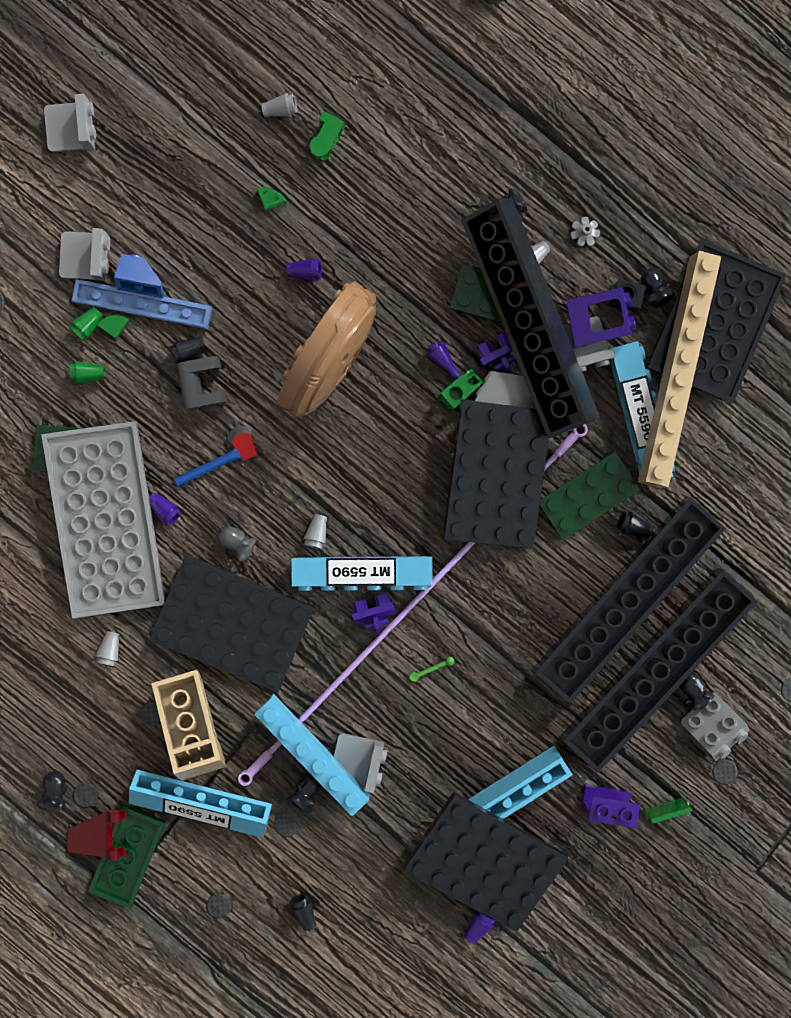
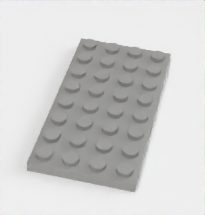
[41,421,165,619]

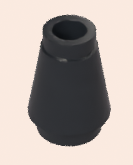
[170,336,206,363]
[617,512,654,538]
[290,894,317,931]

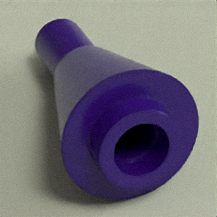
[426,340,461,381]

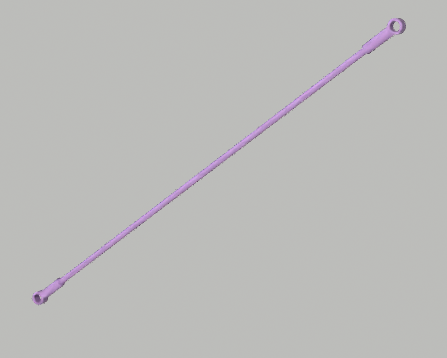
[238,425,588,786]

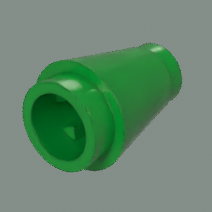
[69,307,103,341]
[70,361,104,384]

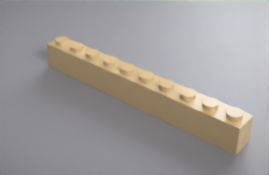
[638,251,721,488]

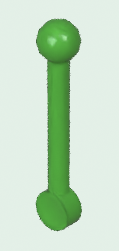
[410,657,454,682]

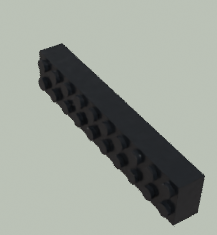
[461,198,600,439]
[532,497,726,704]
[560,568,758,773]

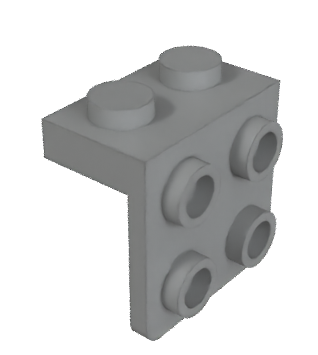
[44,94,96,152]
[59,228,110,281]
[563,316,615,372]
[681,693,750,761]
[334,733,387,793]

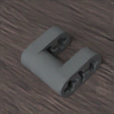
[176,356,228,410]

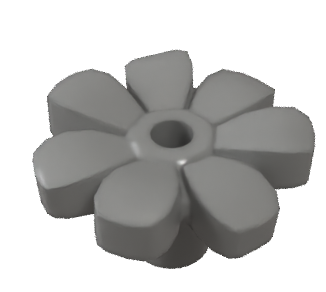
[570,217,600,247]

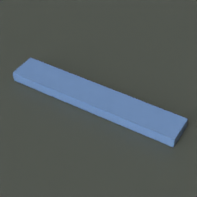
[72,279,213,330]

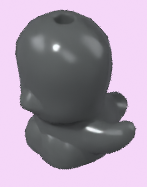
[218,526,256,562]

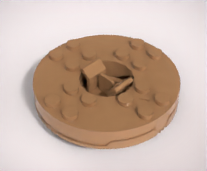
[277,281,377,418]

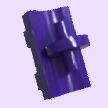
[477,332,516,373]
[352,593,396,634]

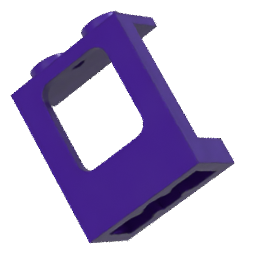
[566,287,636,348]
[581,784,640,828]

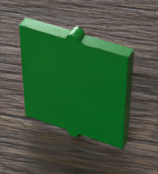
[644,798,692,824]

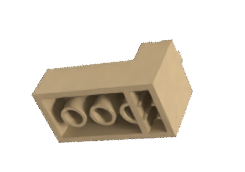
[151,670,226,781]

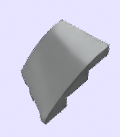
[475,371,536,409]

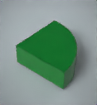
[257,187,287,212]
[97,315,131,339]

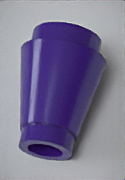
[287,258,322,281]
[149,493,181,526]
[464,911,495,944]

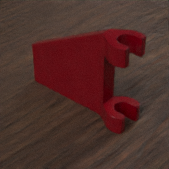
[67,810,126,861]

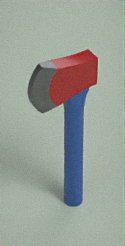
[174,426,258,486]

